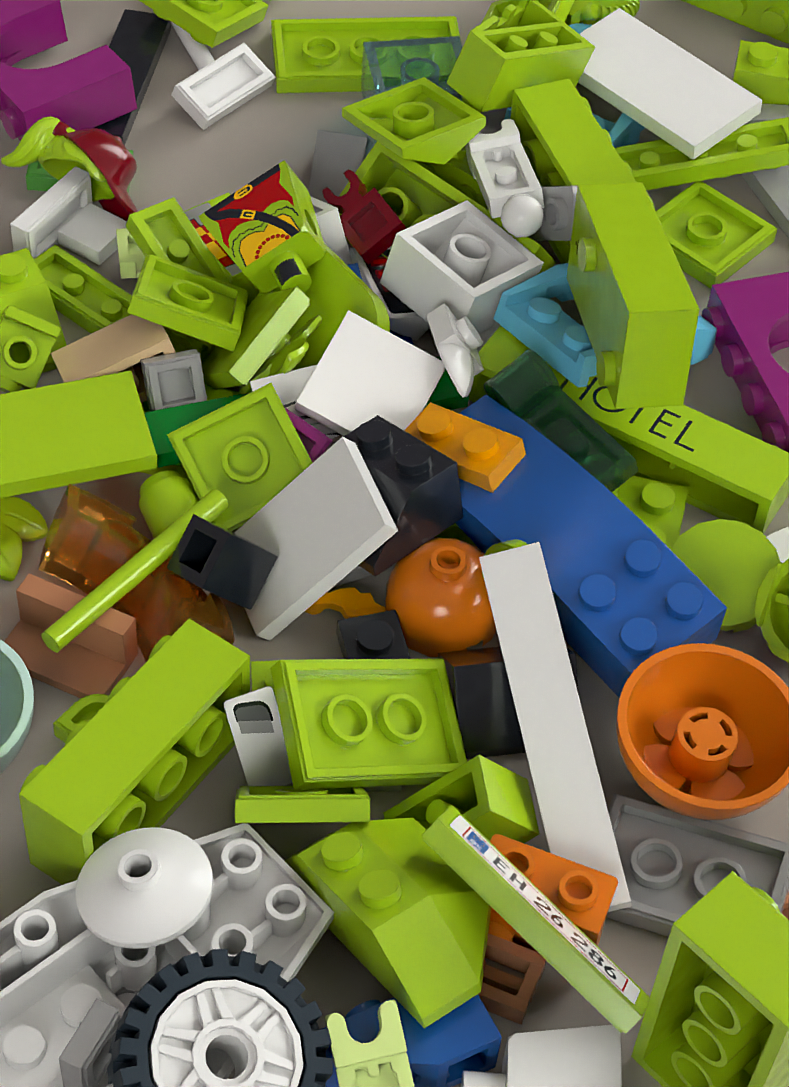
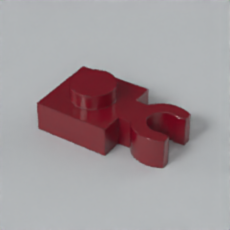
[322,169,407,264]

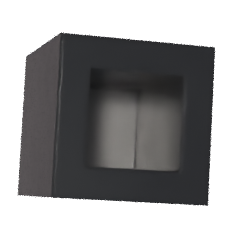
[166,514,278,610]

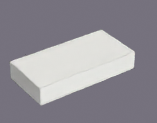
[171,43,276,130]
[10,166,93,259]

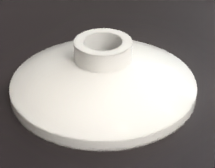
[75,827,213,949]

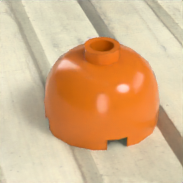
[385,538,496,657]

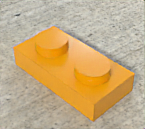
[404,402,526,493]

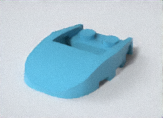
[493,263,717,387]

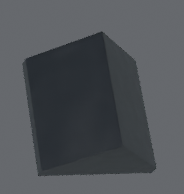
[438,646,579,759]

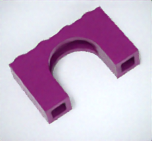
[0,0,137,141]
[701,272,789,453]

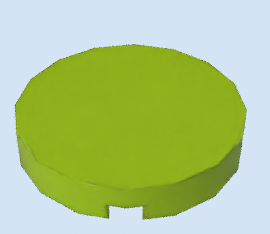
[670,519,780,633]

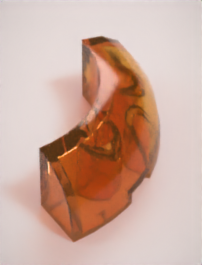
[38,484,235,663]

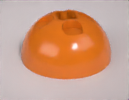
[616,643,789,820]

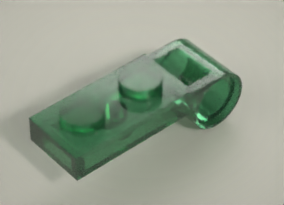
[483,349,638,492]

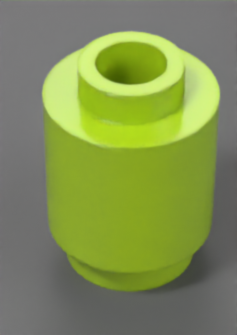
[139,470,200,557]

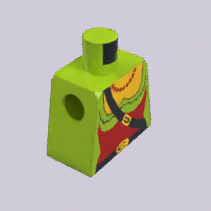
[198,160,326,293]

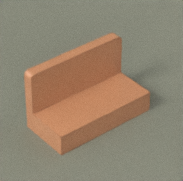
[4,573,138,698]

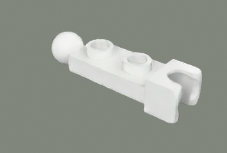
[465,119,544,237]

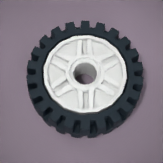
[107,949,333,1087]

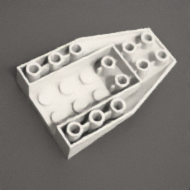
[0,823,334,1087]

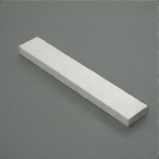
[479,542,632,912]

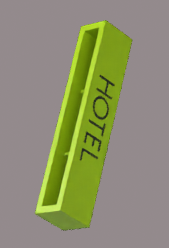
[469,325,789,534]

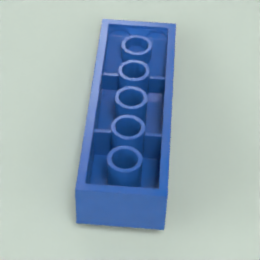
[456,395,727,698]

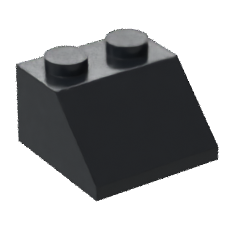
[333,415,463,577]

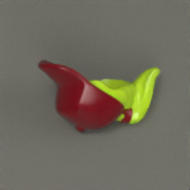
[1,116,138,221]

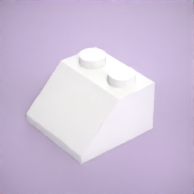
[380,200,544,334]

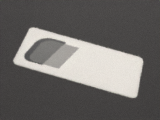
[224,686,293,786]

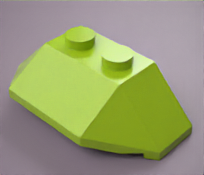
[284,818,491,1029]

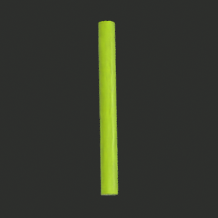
[41,489,229,653]

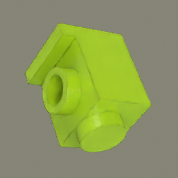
[0,305,62,393]

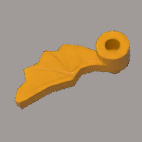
[305,587,386,619]

